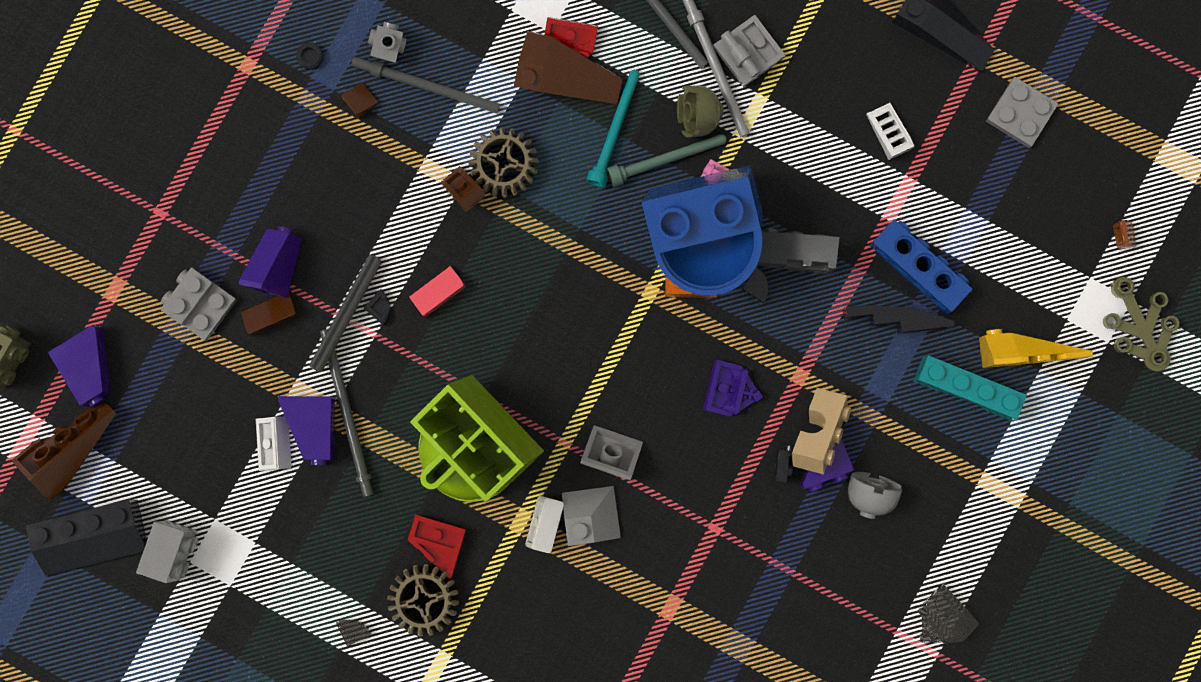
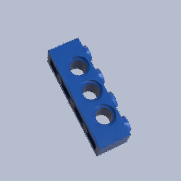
[869,219,972,315]

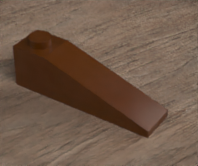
[514,31,623,104]

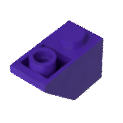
[800,441,854,492]

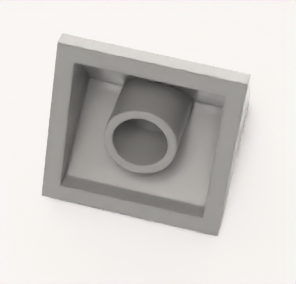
[580,425,643,480]

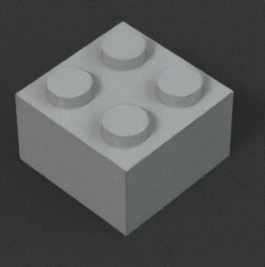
[136,520,198,583]

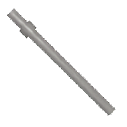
[683,0,750,138]

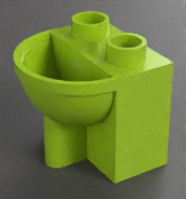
[410,375,544,502]

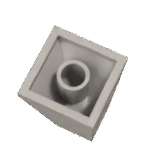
[562,486,621,546]

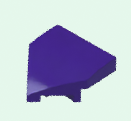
[703,360,763,416]

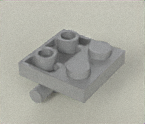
[713,15,786,88]

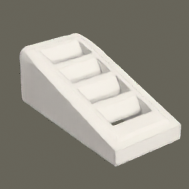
[866,103,915,160]

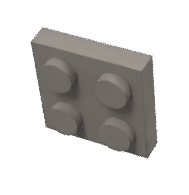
[986,76,1059,148]

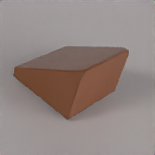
[1113,220,1136,249]

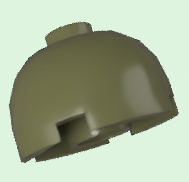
[677,85,724,138]

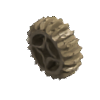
[468,128,539,198]
[387,564,459,636]

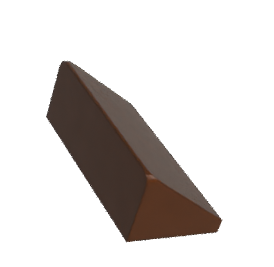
[241,293,299,336]

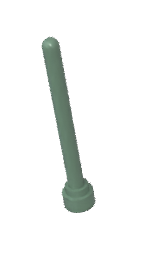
[607,134,726,188]

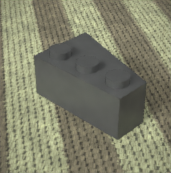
[757,228,840,275]

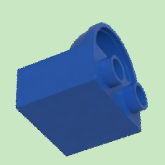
[642,165,763,296]

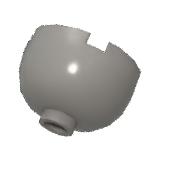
[848,472,902,519]

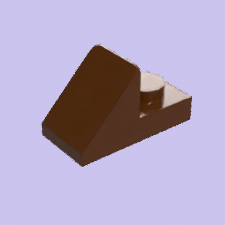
[440,166,485,212]

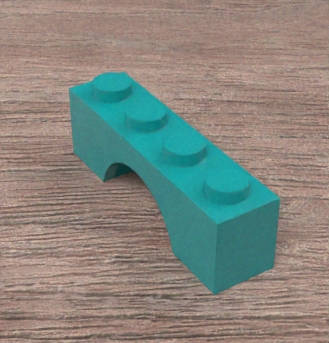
[913,355,1027,421]

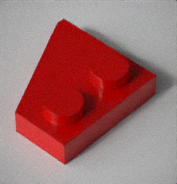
[408,514,466,579]

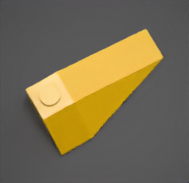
[979,329,1093,368]

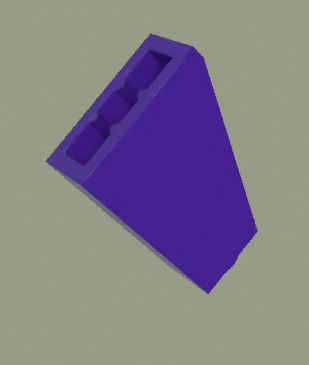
[239,226,302,298]
[48,325,110,408]
[278,396,335,465]

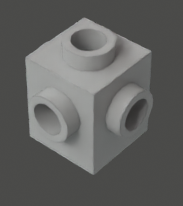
[368,22,407,63]

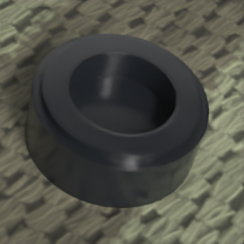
[296,43,323,70]

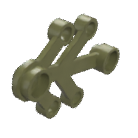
[1103,277,1179,372]

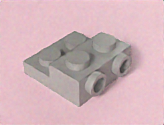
[160,267,237,341]

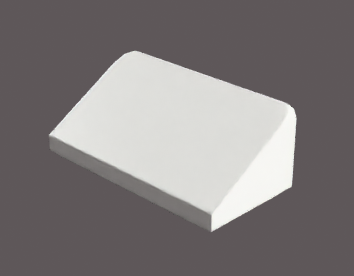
[256,417,291,471]
[525,495,564,553]

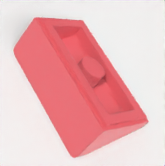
[409,266,466,318]

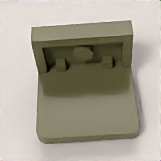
[0,324,31,388]

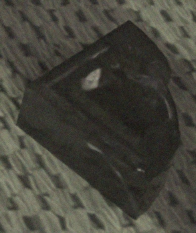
[336,619,372,647]

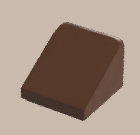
[341,83,379,119]

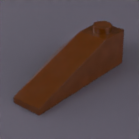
[11,402,116,501]

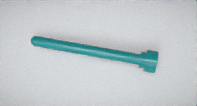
[586,69,640,188]

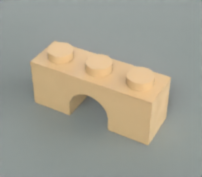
[792,388,851,475]

